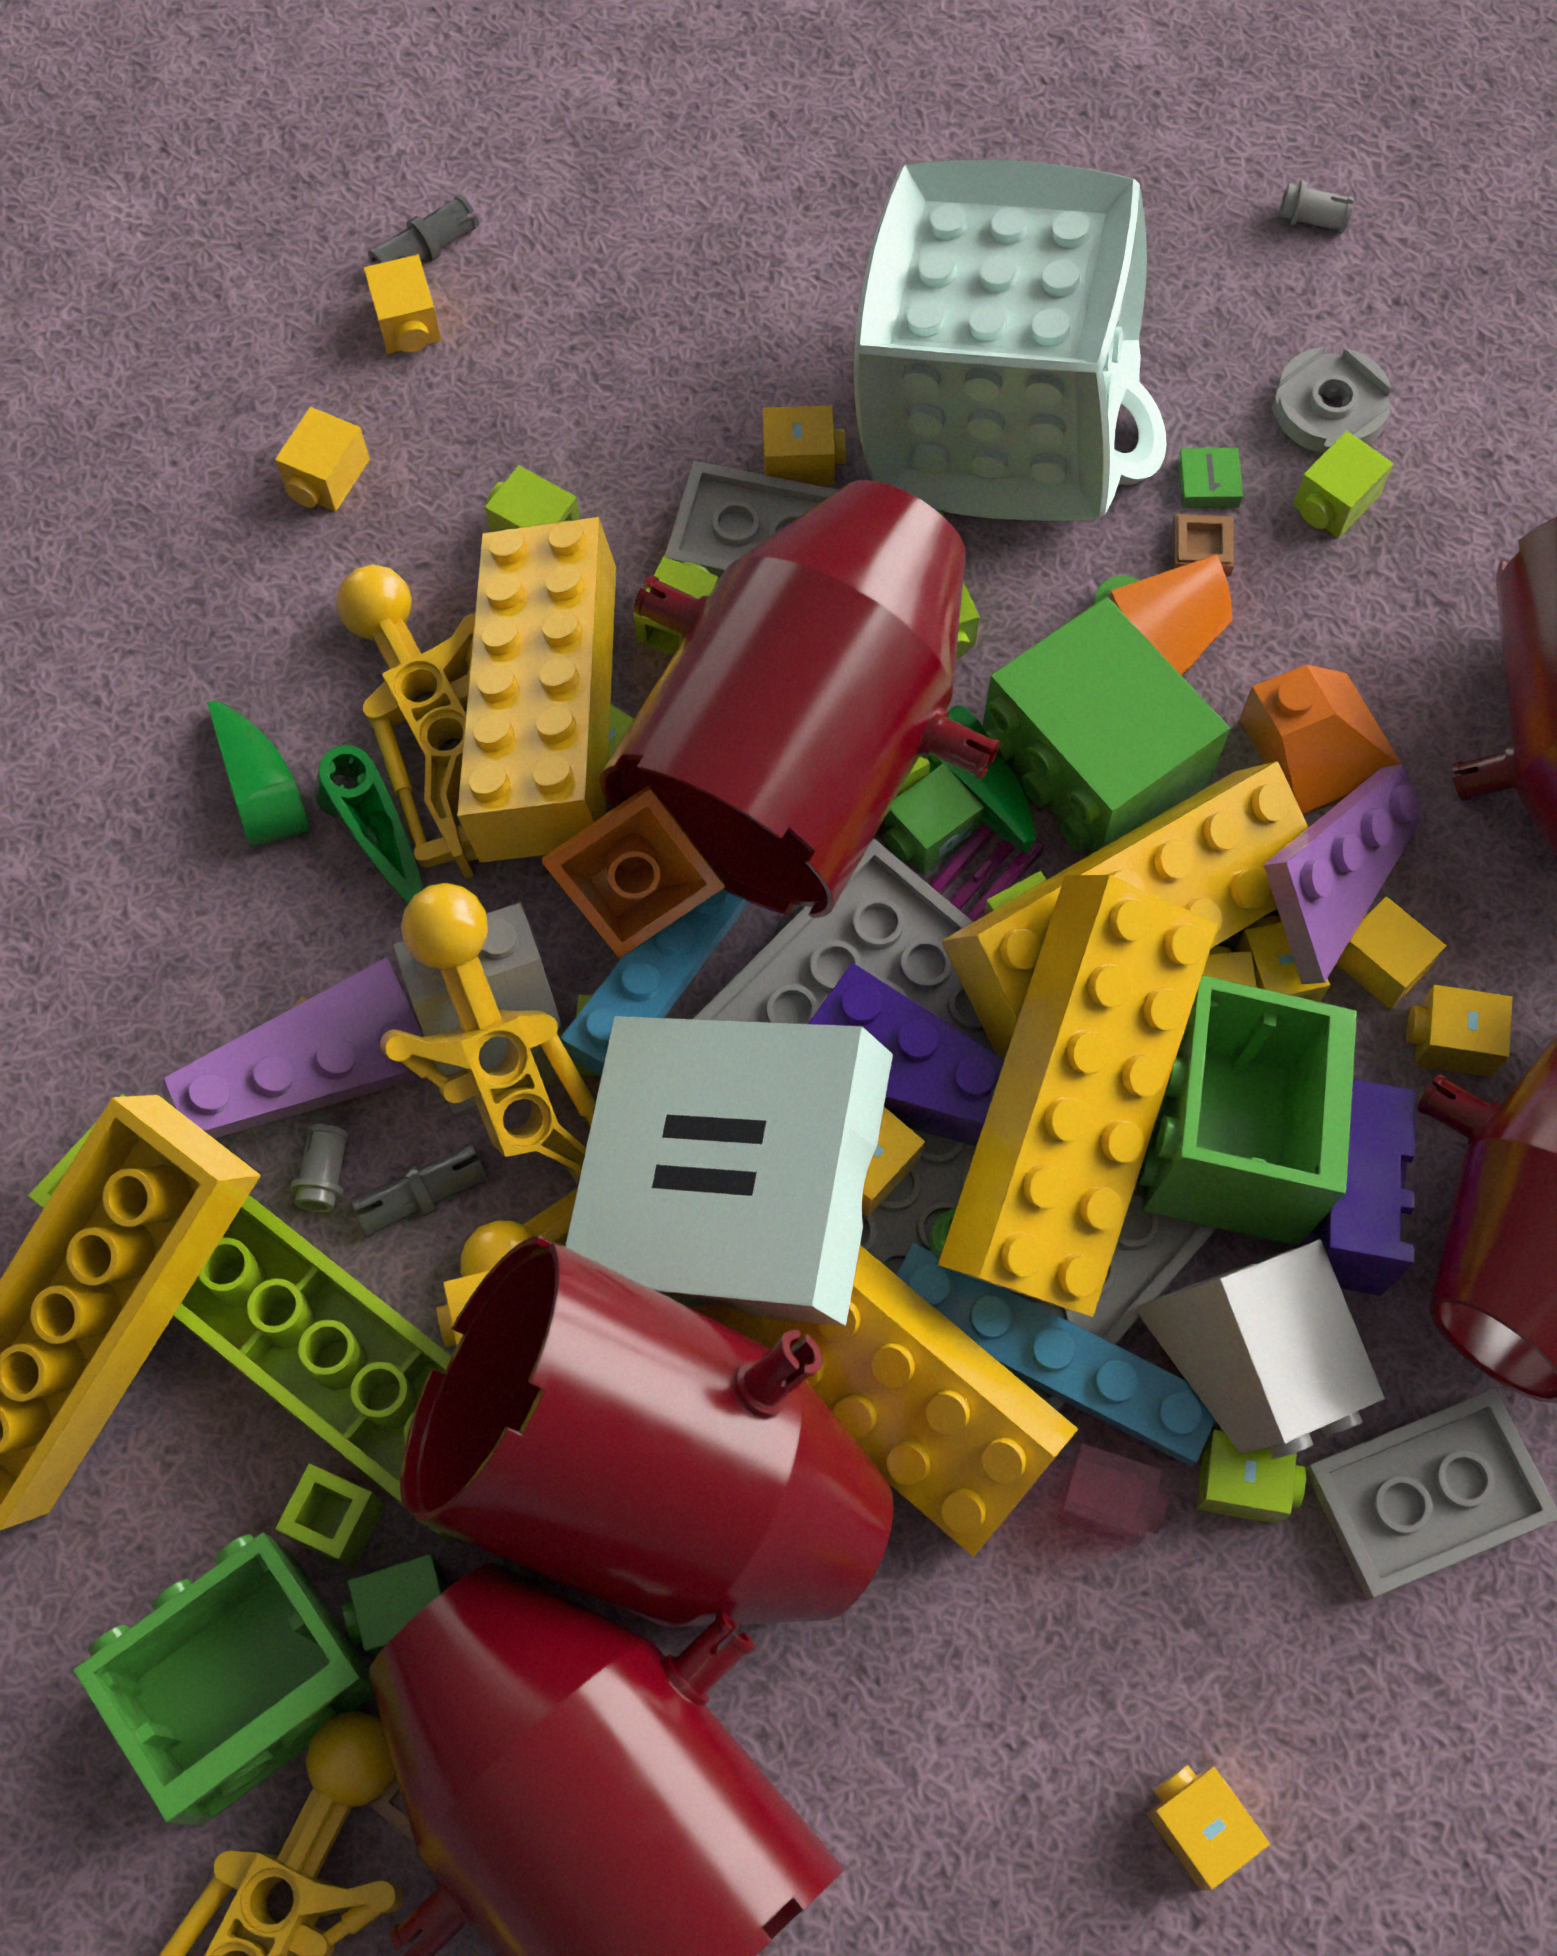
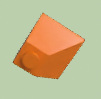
[1239,664,1402,816]
[542,785,725,959]

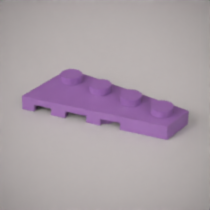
[1264,764,1421,984]
[161,957,435,1139]

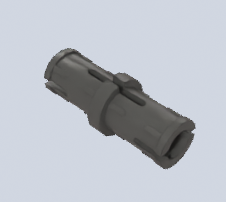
[368,194,479,264]
[350,1143,489,1237]

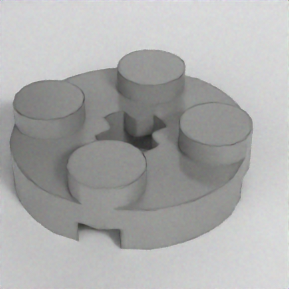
[1272,347,1391,457]

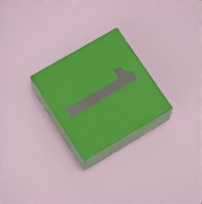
[1178,448,1243,508]

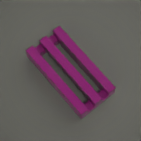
[929,824,1045,922]

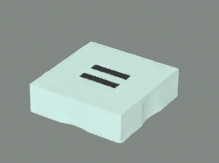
[565,1016,893,1326]

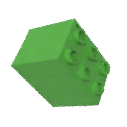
[982,596,1230,855]
[1136,975,1357,1246]
[73,1532,375,1827]

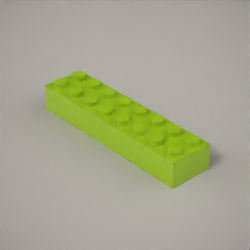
[28,1094,457,1546]

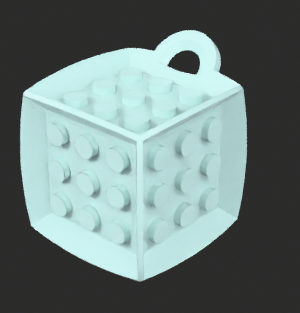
[854,160,1166,521]

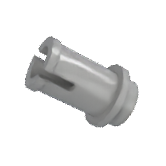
[1279,180,1354,233]
[290,1124,349,1212]

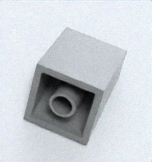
[393,902,573,1118]
[1137,1239,1385,1459]

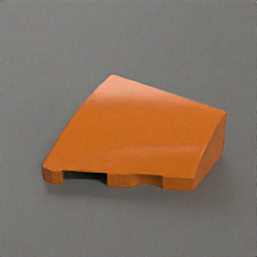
[1108,554,1232,676]

